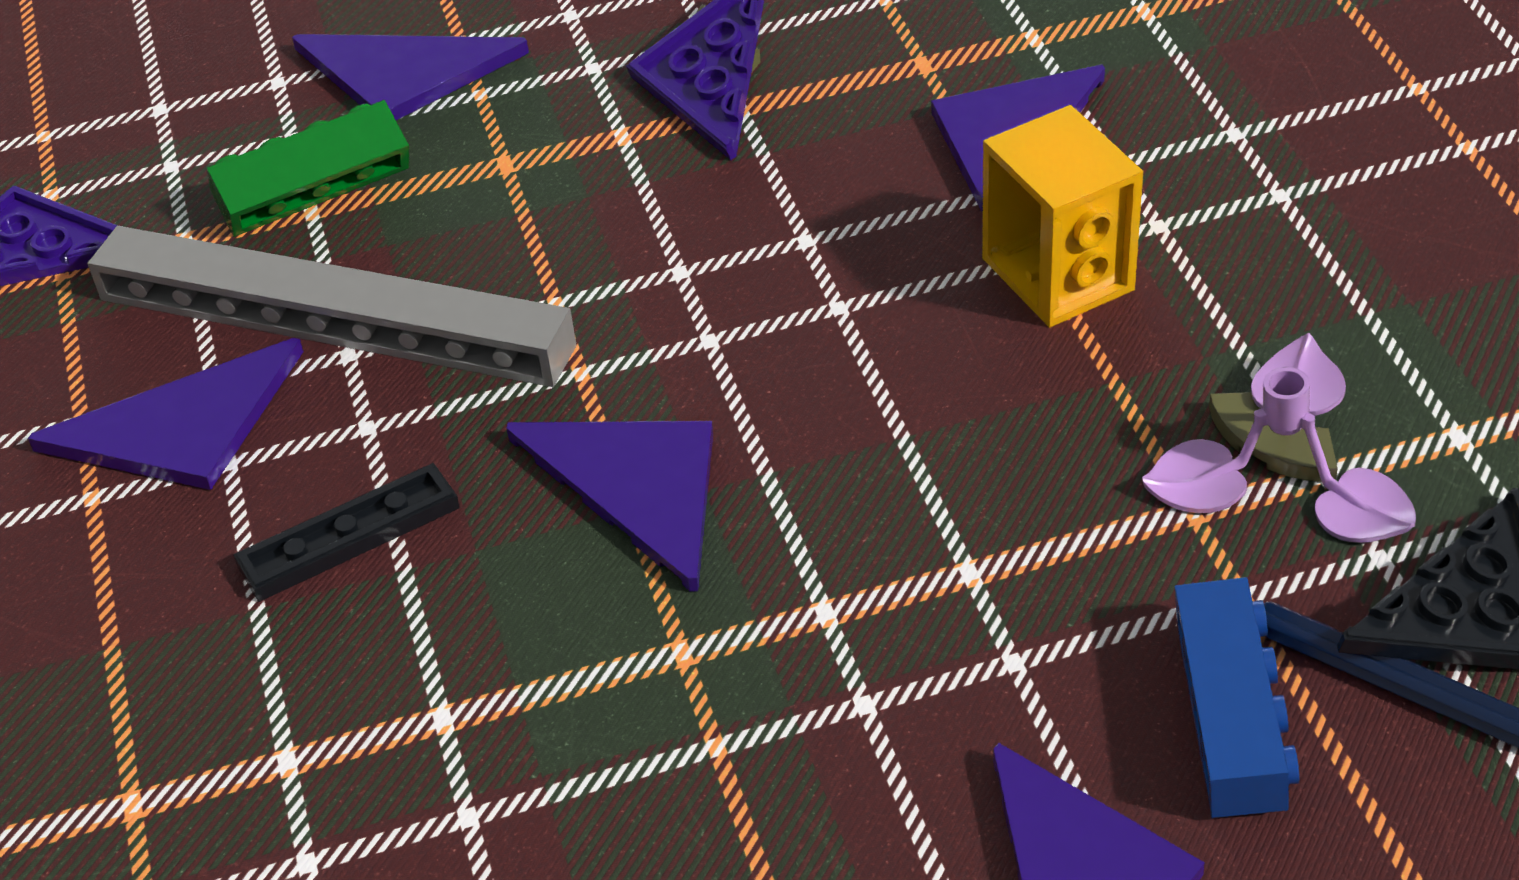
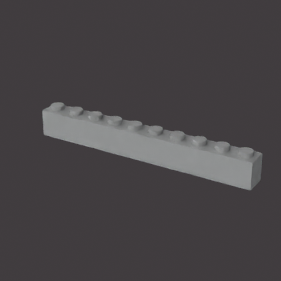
[87,225,577,387]

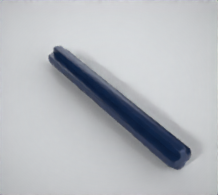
[1264,601,1519,748]

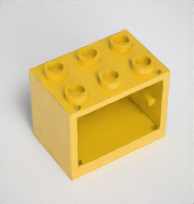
[982,105,1143,328]

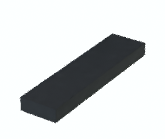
[233,463,460,602]

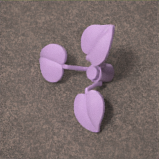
[1142,333,1416,543]

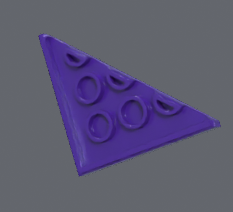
[626,0,764,160]
[292,34,529,120]
[931,64,1105,214]
[0,186,117,286]
[28,338,303,490]
[506,421,713,591]
[993,743,1205,880]

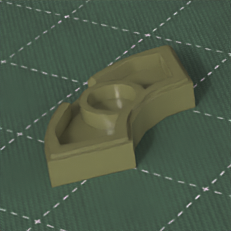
[1209,392,1338,482]

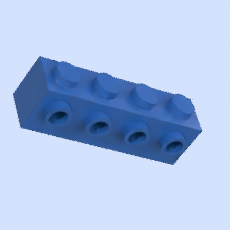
[1175,577,1300,818]

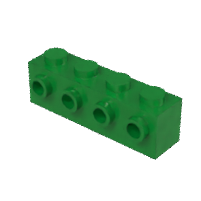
[207,100,409,237]

